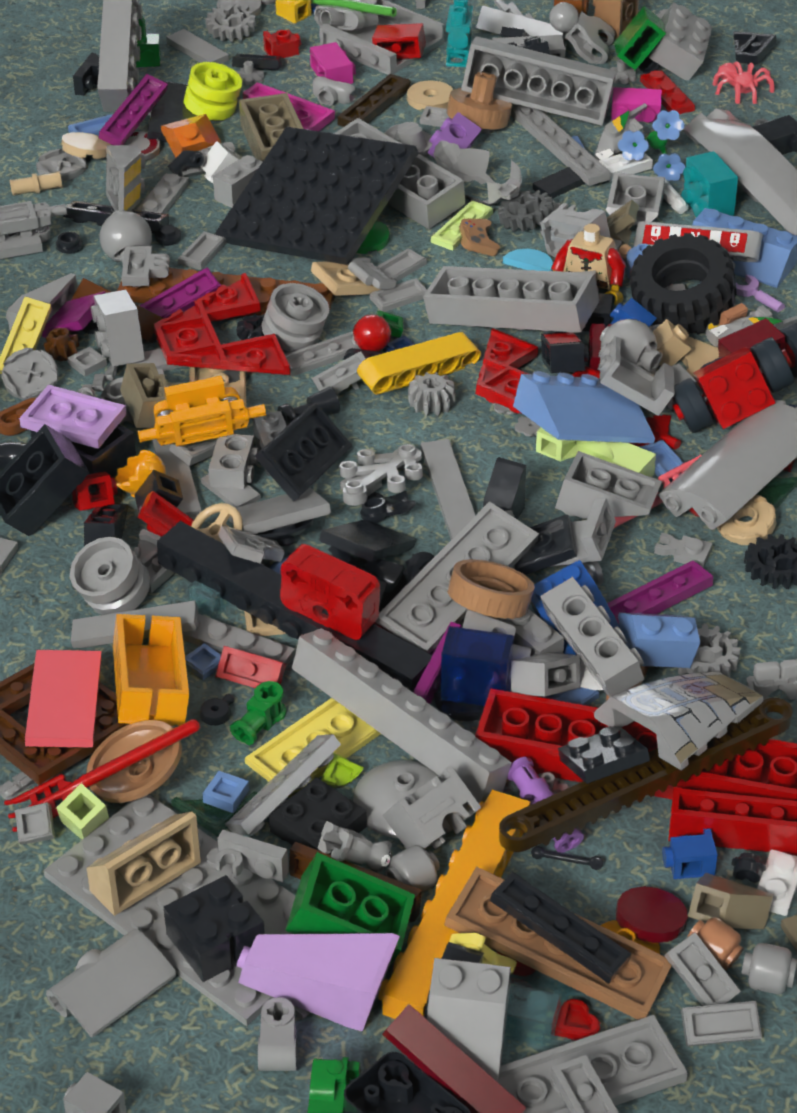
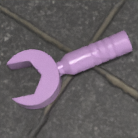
[736,275,785,313]

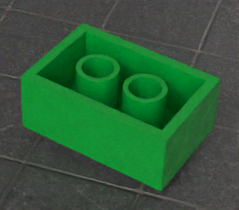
[285,852,415,968]

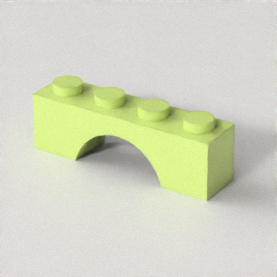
[536,428,656,477]

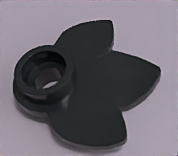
[360,491,416,523]

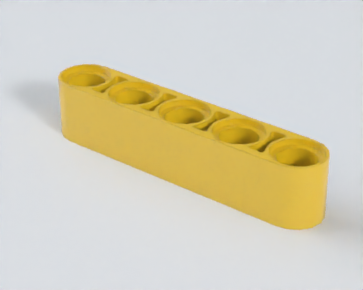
[357,332,481,395]

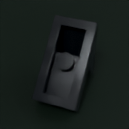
[73,52,99,96]

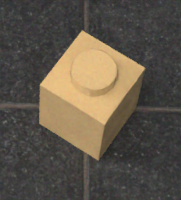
[653,319,692,366]

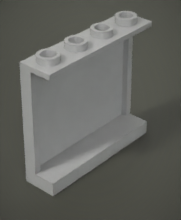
[319,0,445,75]

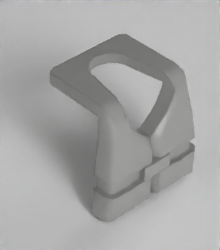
[746,659,797,700]

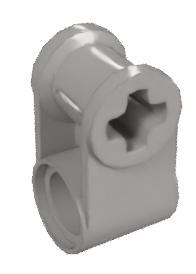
[258,997,297,1071]

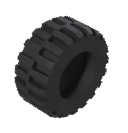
[629,233,737,334]

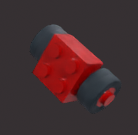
[672,337,794,433]

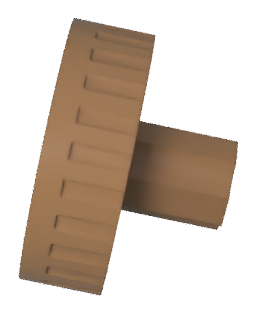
[447,72,512,129]
[448,559,535,619]

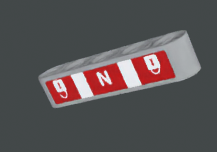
[633,221,763,262]

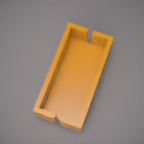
[113,614,189,726]

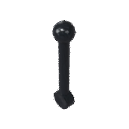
[531,846,603,870]

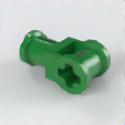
[230,681,286,746]

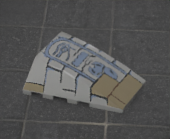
[594,672,764,770]

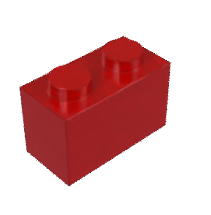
[372,23,426,59]

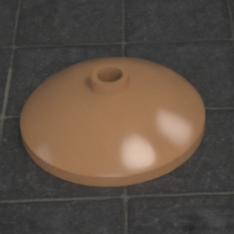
[86,720,182,803]

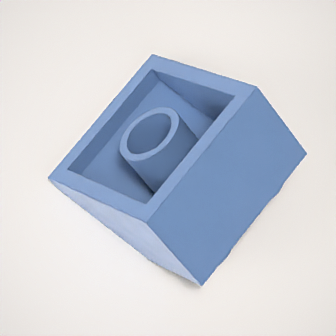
[618,612,700,668]

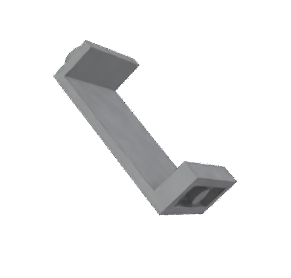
[505,497,616,569]

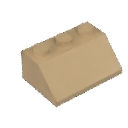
[86,812,201,916]

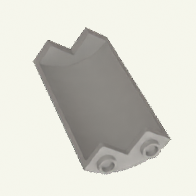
[657,400,797,530]

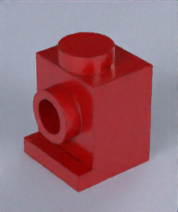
[263,29,301,59]
[71,471,117,511]

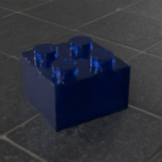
[441,626,514,706]

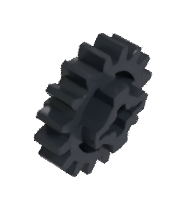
[744,534,797,589]

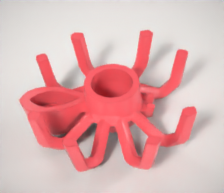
[713,62,774,104]

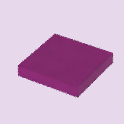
[42,291,106,338]

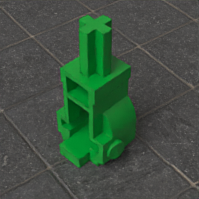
[308,1057,361,1113]

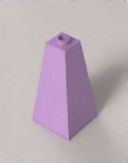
[237,933,400,1031]

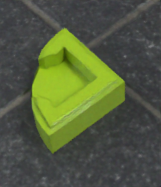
[320,753,364,788]

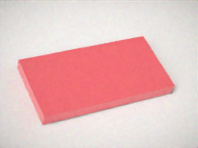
[25,650,102,748]

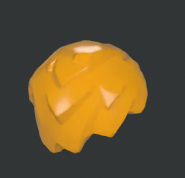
[114,450,166,498]

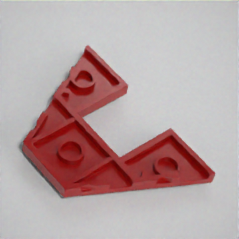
[154,273,290,375]
[475,328,600,414]

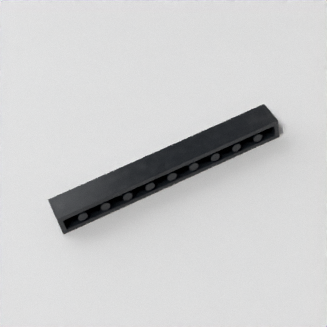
[157,521,433,692]

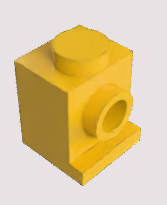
[276,0,311,23]

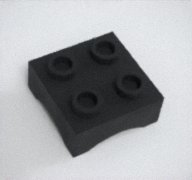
[269,777,367,855]

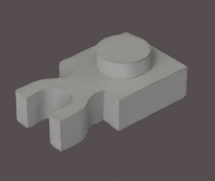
[654,533,713,568]

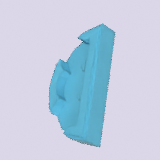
[503,248,553,271]

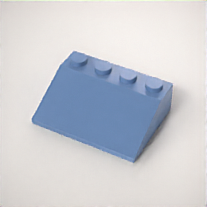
[513,371,655,444]

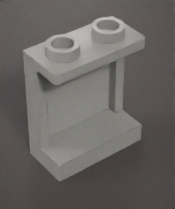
[598,336,675,416]

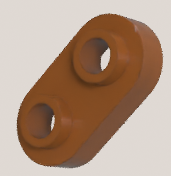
[0,398,36,436]

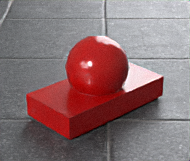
[138,491,194,537]

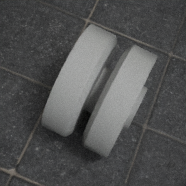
[261,283,329,352]
[69,537,150,615]

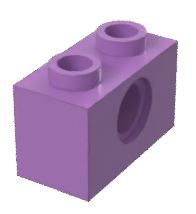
[427,112,482,158]

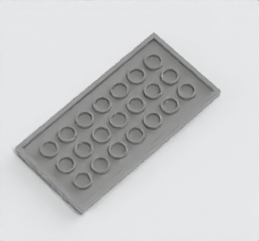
[44,795,295,1026]

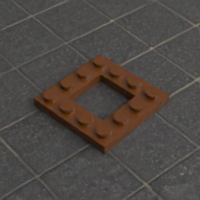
[0,663,129,785]

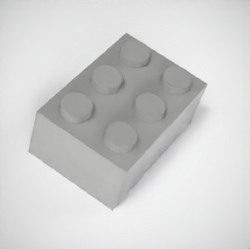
[648,2,713,80]

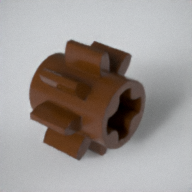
[44,327,80,361]

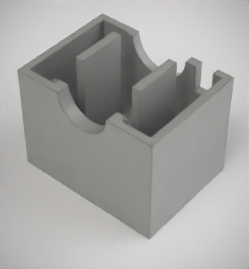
[540,203,611,257]
[383,765,481,849]

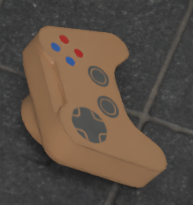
[459,219,500,256]

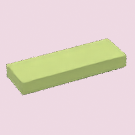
[431,200,493,250]

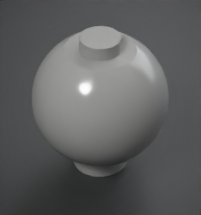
[99,210,152,264]
[600,319,662,373]

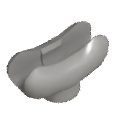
[312,76,355,106]

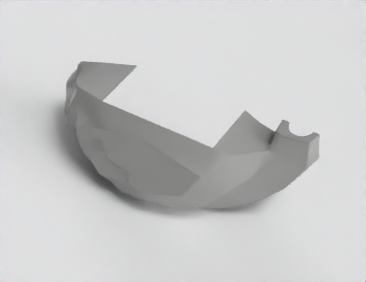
[433,141,522,205]

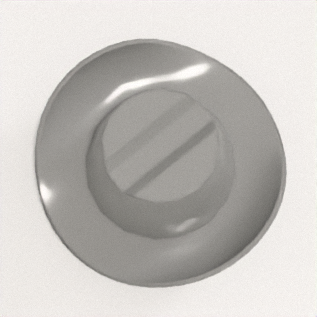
[385,122,432,156]

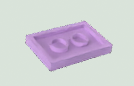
[19,385,126,449]

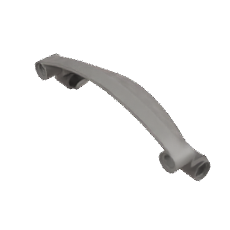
[683,108,797,236]

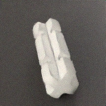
[663,179,689,214]

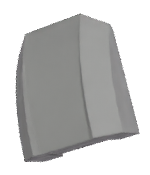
[606,172,665,225]

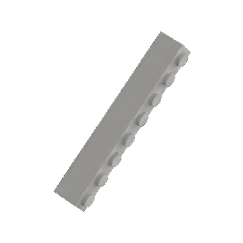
[292,628,512,803]

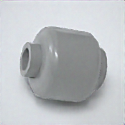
[385,845,440,892]
[742,943,797,994]

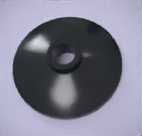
[254,519,314,546]

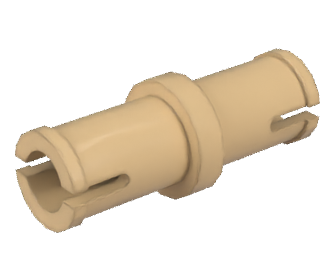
[10,171,63,196]

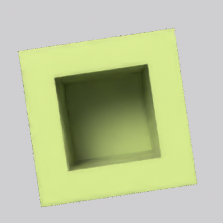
[56,784,109,839]

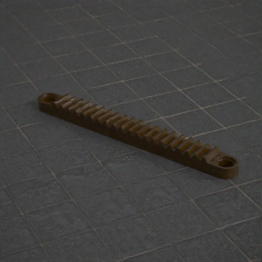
[499,698,793,852]

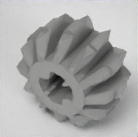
[408,372,456,416]

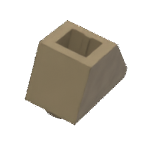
[688,873,774,930]

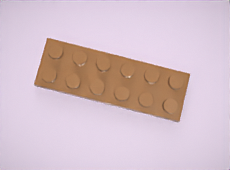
[444,866,672,1020]

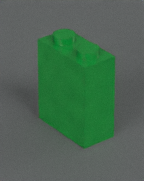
[614,6,666,70]

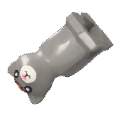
[318,821,392,873]

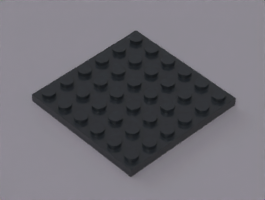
[215,127,419,265]

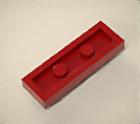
[640,70,695,114]

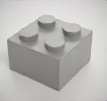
[91,290,145,367]

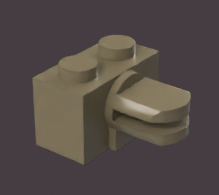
[120,363,183,428]

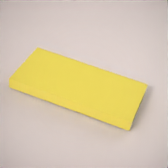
[245,698,381,798]

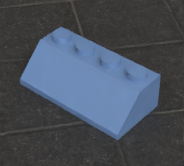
[692,208,797,288]

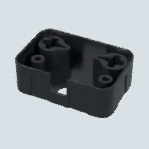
[344,1052,471,1113]

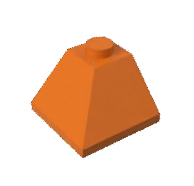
[161,114,221,158]

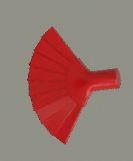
[630,414,681,450]

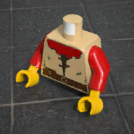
[551,224,626,305]

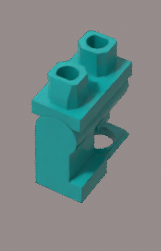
[446,0,473,67]

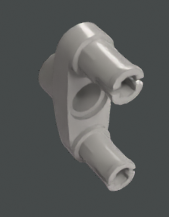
[314,5,379,30]

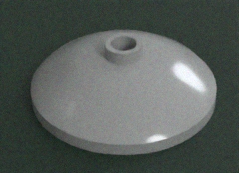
[353,760,438,838]

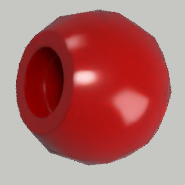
[353,314,391,352]

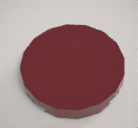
[615,886,688,943]

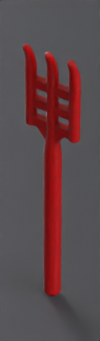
[4,719,200,832]

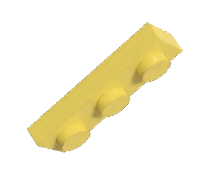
[0,297,52,374]

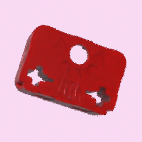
[280,544,380,640]

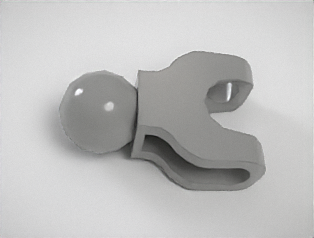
[549,2,615,64]

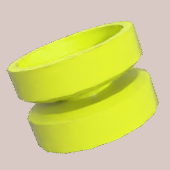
[183,62,242,121]

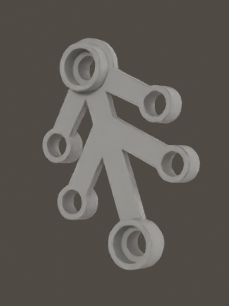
[340,444,423,506]

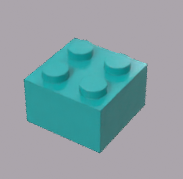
[681,151,738,217]

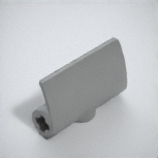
[46,929,176,1037]

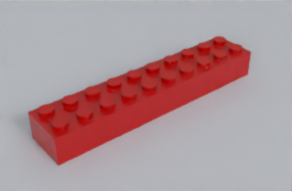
[475,688,797,801]

